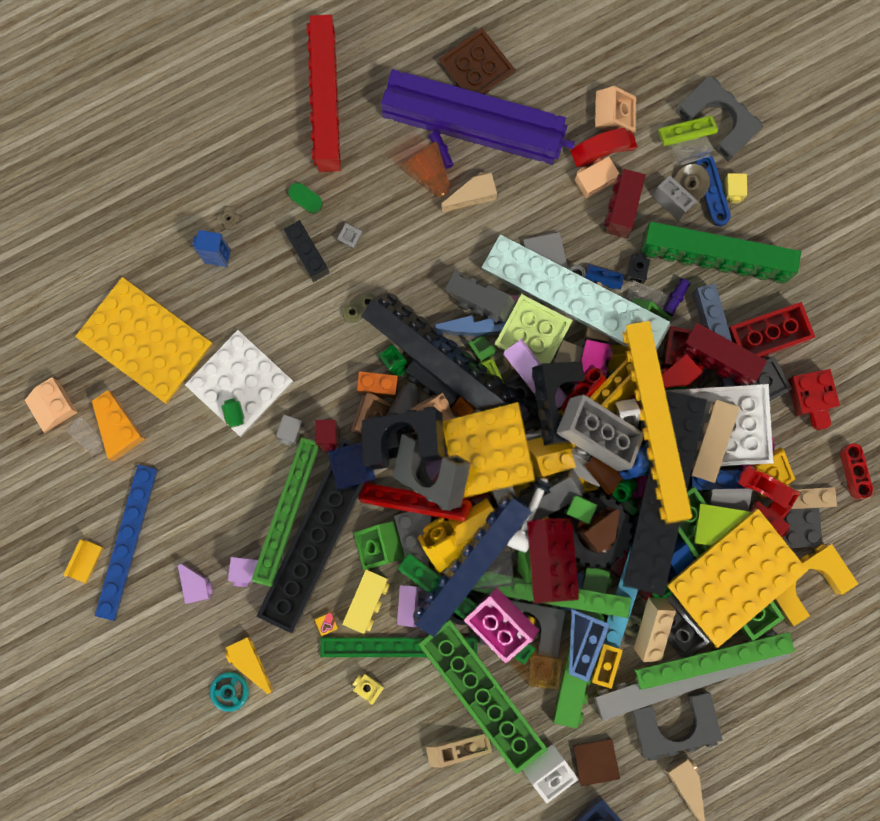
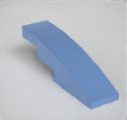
[435,315,506,337]

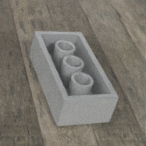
[556,395,643,471]

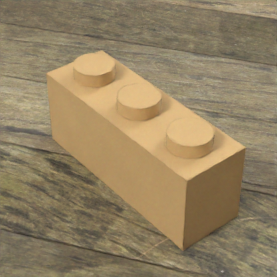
[634,598,676,662]

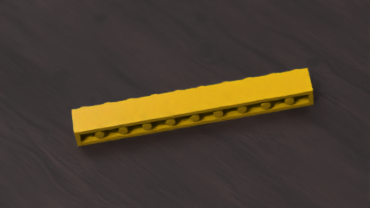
[622,321,692,524]

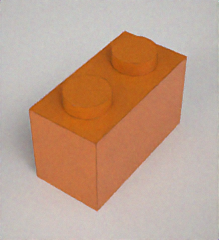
[357,372,398,398]

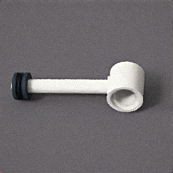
[507,477,552,553]

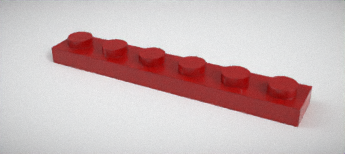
[358,483,472,522]

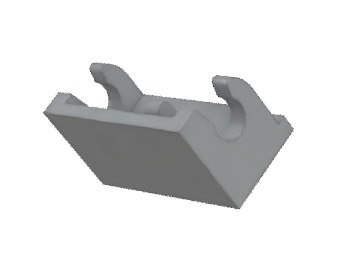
[652,175,697,221]

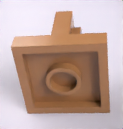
[350,393,392,435]

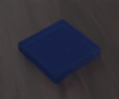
[328,442,376,490]

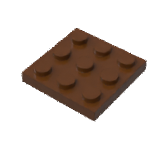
[438,28,516,95]

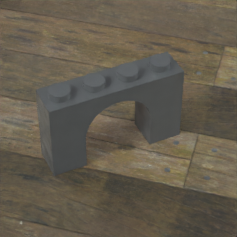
[676,75,763,162]
[393,432,471,511]
[479,597,565,658]
[631,691,723,761]

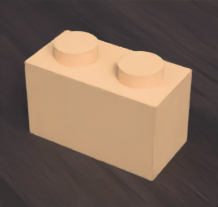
[575,157,620,199]

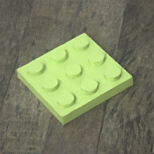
[494,294,573,364]

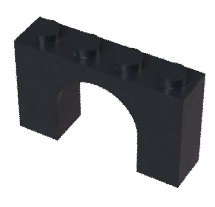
[532,361,585,446]
[362,407,445,470]

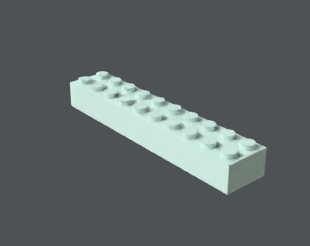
[481,234,670,351]

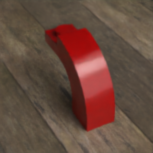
[570,128,638,167]
[738,464,801,509]

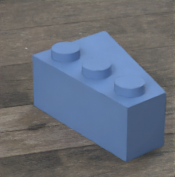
[569,609,610,682]

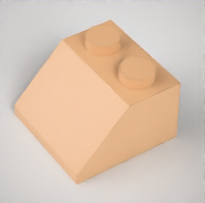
[595,86,636,133]
[25,377,78,433]

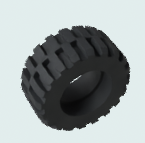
[556,492,634,569]

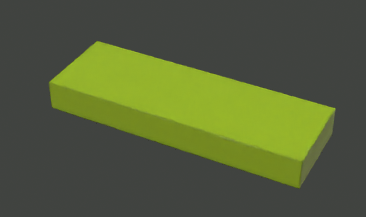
[658,115,718,146]

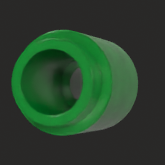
[221,398,245,428]
[613,478,638,502]

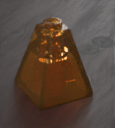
[400,141,450,198]

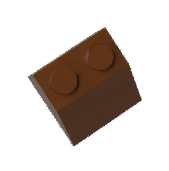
[576,506,620,553]

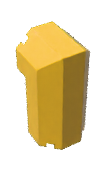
[418,499,495,574]

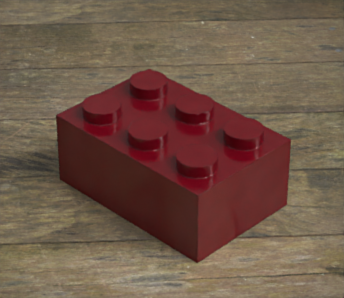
[603,169,646,239]

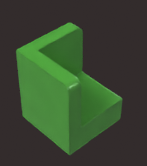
[467,336,497,363]
[563,496,597,524]

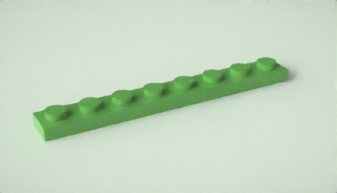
[252,437,319,587]
[635,632,795,690]

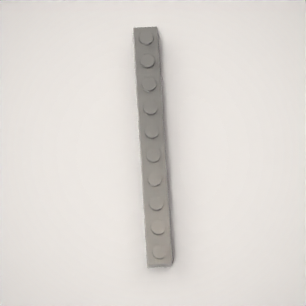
[593,631,790,721]

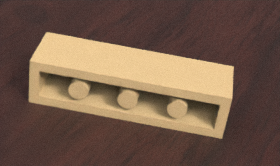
[691,400,740,483]

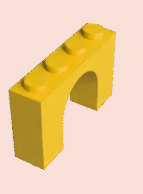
[773,543,858,627]

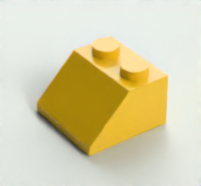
[527,437,576,479]

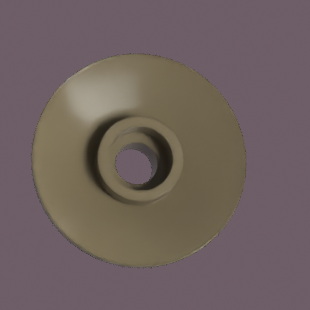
[674,164,710,200]

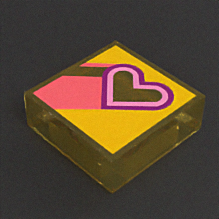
[314,611,339,637]

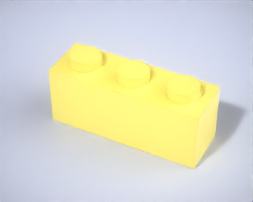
[342,570,390,634]

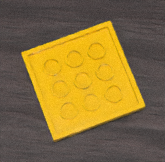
[443,402,536,498]

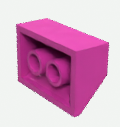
[573,338,613,390]
[464,587,539,663]

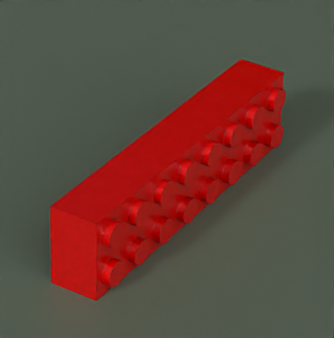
[307,14,341,172]

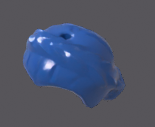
[619,445,652,479]

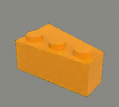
[92,390,145,461]

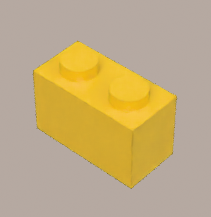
[591,644,623,689]

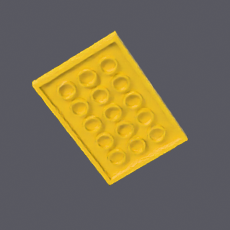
[75,277,213,404]
[666,509,808,648]

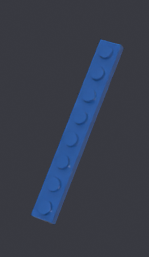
[95,465,158,621]

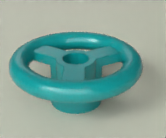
[210,672,249,712]

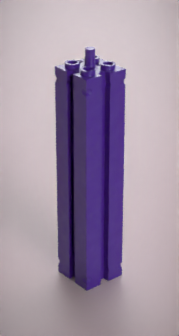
[381,69,575,165]

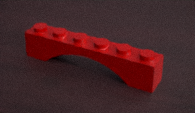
[615,354,703,415]

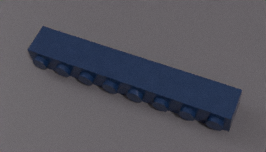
[413,492,532,637]

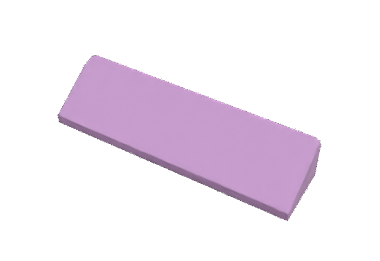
[503,339,567,409]

